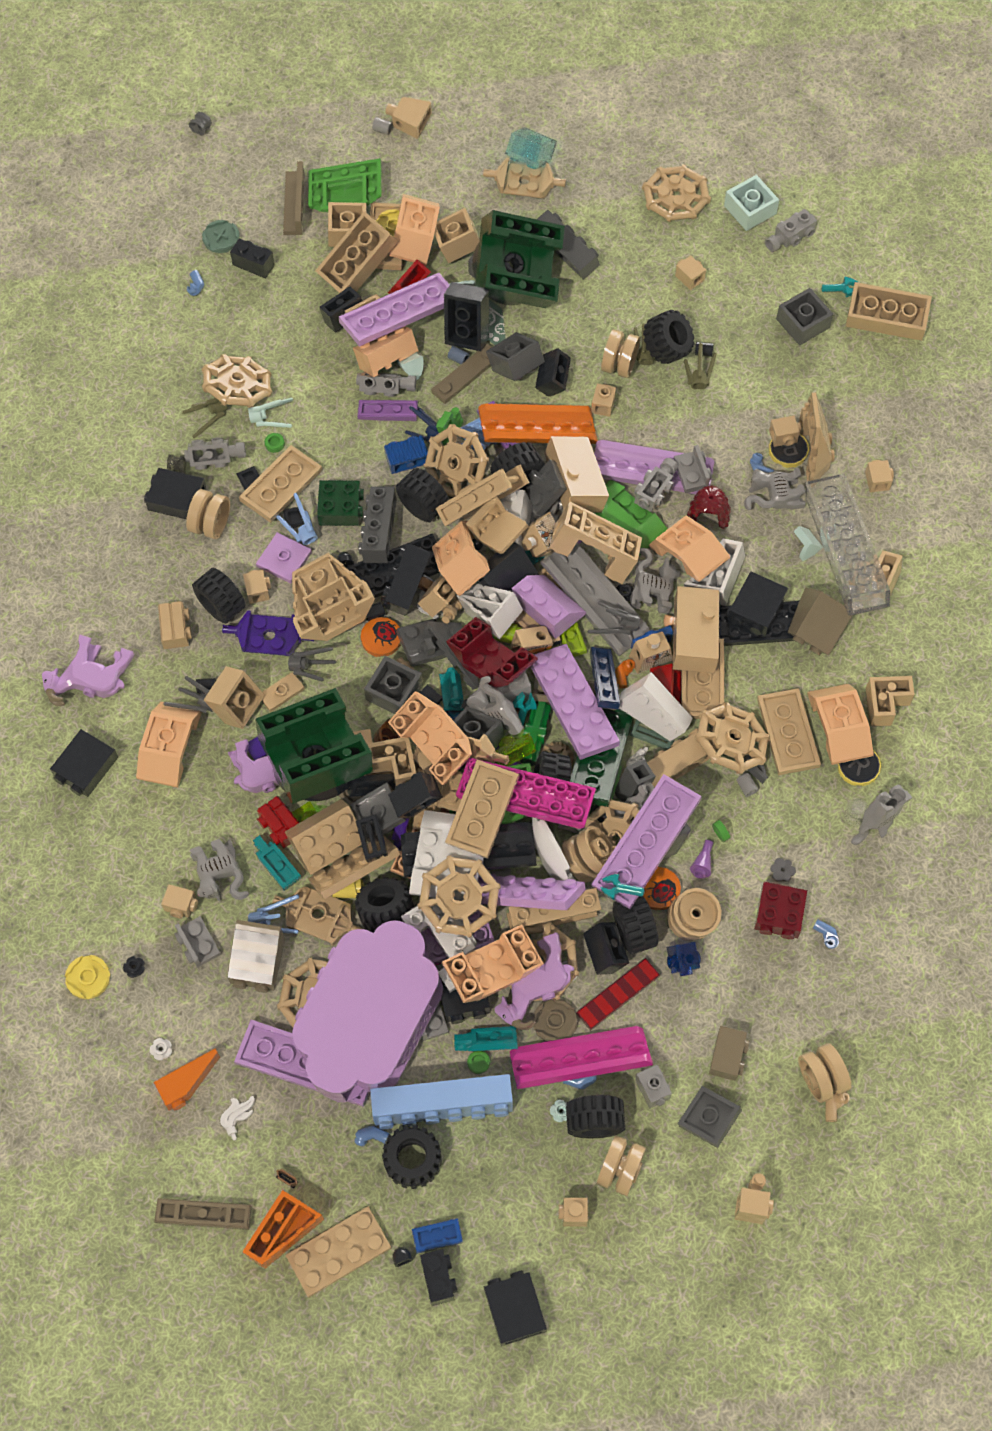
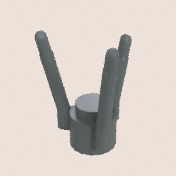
[587,601,640,635]
[288,647,336,682]
[163,676,213,714]

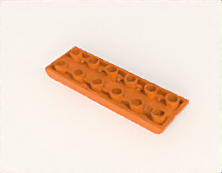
[478,404,597,444]

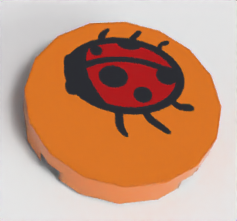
[360,617,401,657]
[643,867,681,910]

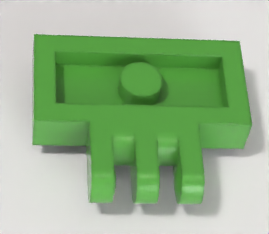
[436,407,463,446]

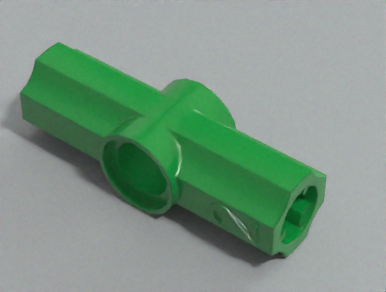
[519,701,551,766]

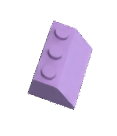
[512,575,586,639]

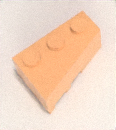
[353,326,418,377]

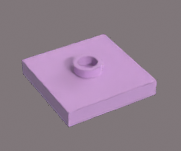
[256,533,312,584]

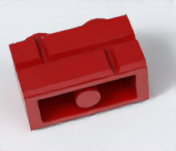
[257,796,299,849]

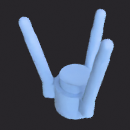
[276,493,318,545]
[248,894,299,934]

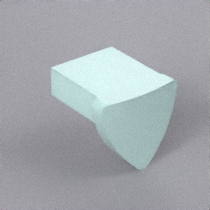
[396,353,424,380]
[793,526,823,561]

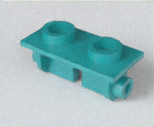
[439,667,464,711]

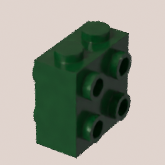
[317,480,364,526]

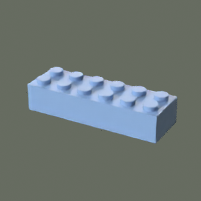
[370,1074,513,1129]

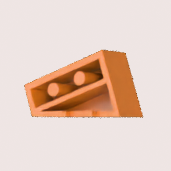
[242,1190,324,1269]

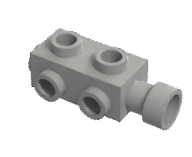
[765,209,817,252]
[356,372,416,397]
[184,437,246,470]
[634,458,678,512]

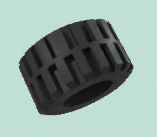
[643,310,695,364]
[490,442,545,490]
[396,468,449,523]
[192,568,246,624]
[533,751,571,782]
[355,877,415,933]
[613,896,659,955]
[566,1095,626,1139]
[382,1125,442,1189]

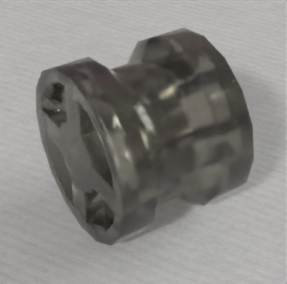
[167,454,187,474]

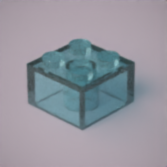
[505,127,557,169]

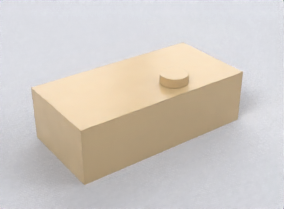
[315,211,398,293]
[846,282,932,341]
[544,436,609,512]
[673,586,719,673]

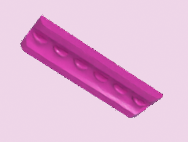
[456,757,596,829]
[509,1026,653,1089]

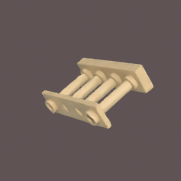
[436,465,530,526]
[506,888,601,930]

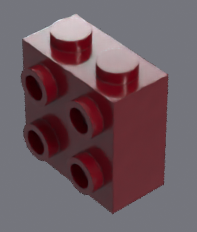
[754,881,808,940]

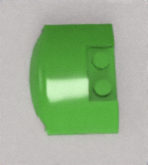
[308,158,382,213]
[592,480,667,556]

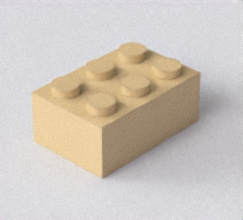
[285,799,362,875]

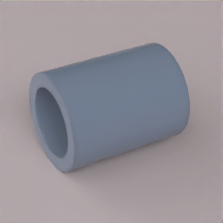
[448,346,469,364]

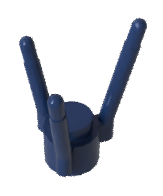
[405,406,439,444]

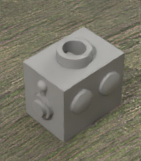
[635,1065,672,1109]

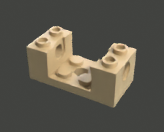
[549,502,642,584]

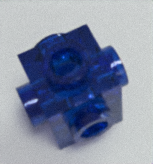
[666,942,701,977]

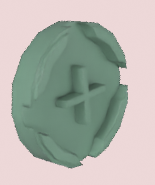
[202,220,240,253]

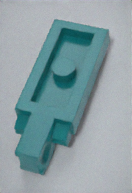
[253,835,301,891]
[454,1026,518,1051]

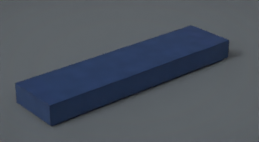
[589,647,620,710]

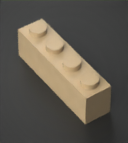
[646,729,717,788]

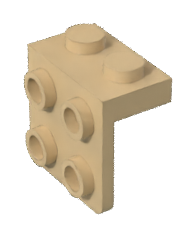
[466,497,528,554]

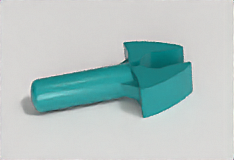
[821,277,858,297]
[513,692,537,726]
[601,874,644,900]

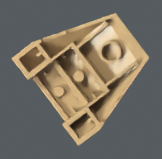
[799,392,834,487]
[292,553,375,641]

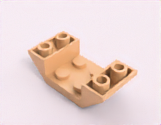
[389,194,440,266]
[649,515,730,582]
[432,520,490,596]
[807,684,874,765]
[388,691,472,785]
[136,702,202,788]
[442,924,544,1003]

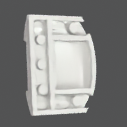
[409,810,484,901]
[532,817,576,881]

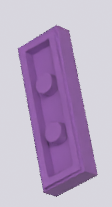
[357,400,418,421]

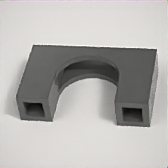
[615,759,691,860]

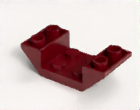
[446,617,538,688]

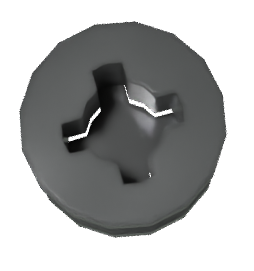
[188,112,212,136]

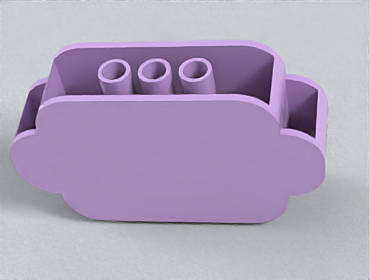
[292,921,443,1102]

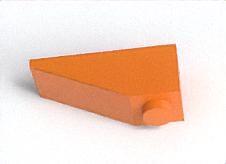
[154,1048,220,1111]

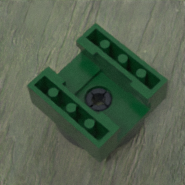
[472,210,565,309]
[255,688,373,804]

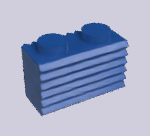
[384,435,428,474]

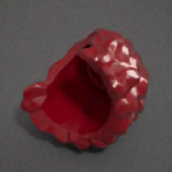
[687,485,731,529]

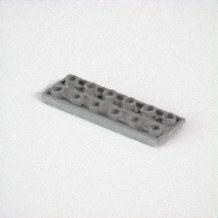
[541,543,650,656]

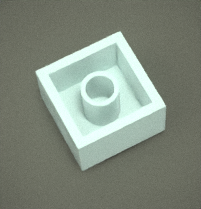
[724,175,779,231]

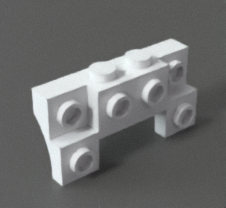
[401,898,477,992]

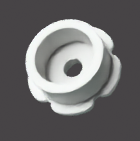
[150,1038,172,1060]

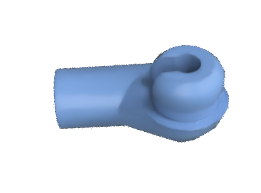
[187,270,204,296]
[750,453,774,473]
[813,919,839,949]
[563,1075,597,1089]
[354,1126,390,1146]

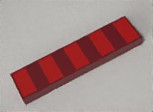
[576,958,660,1031]

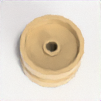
[601,329,640,379]
[186,489,230,540]
[562,826,614,883]
[667,888,722,941]
[798,1043,852,1103]
[596,1135,646,1197]

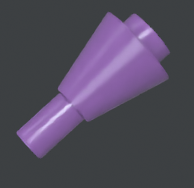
[690,840,713,879]

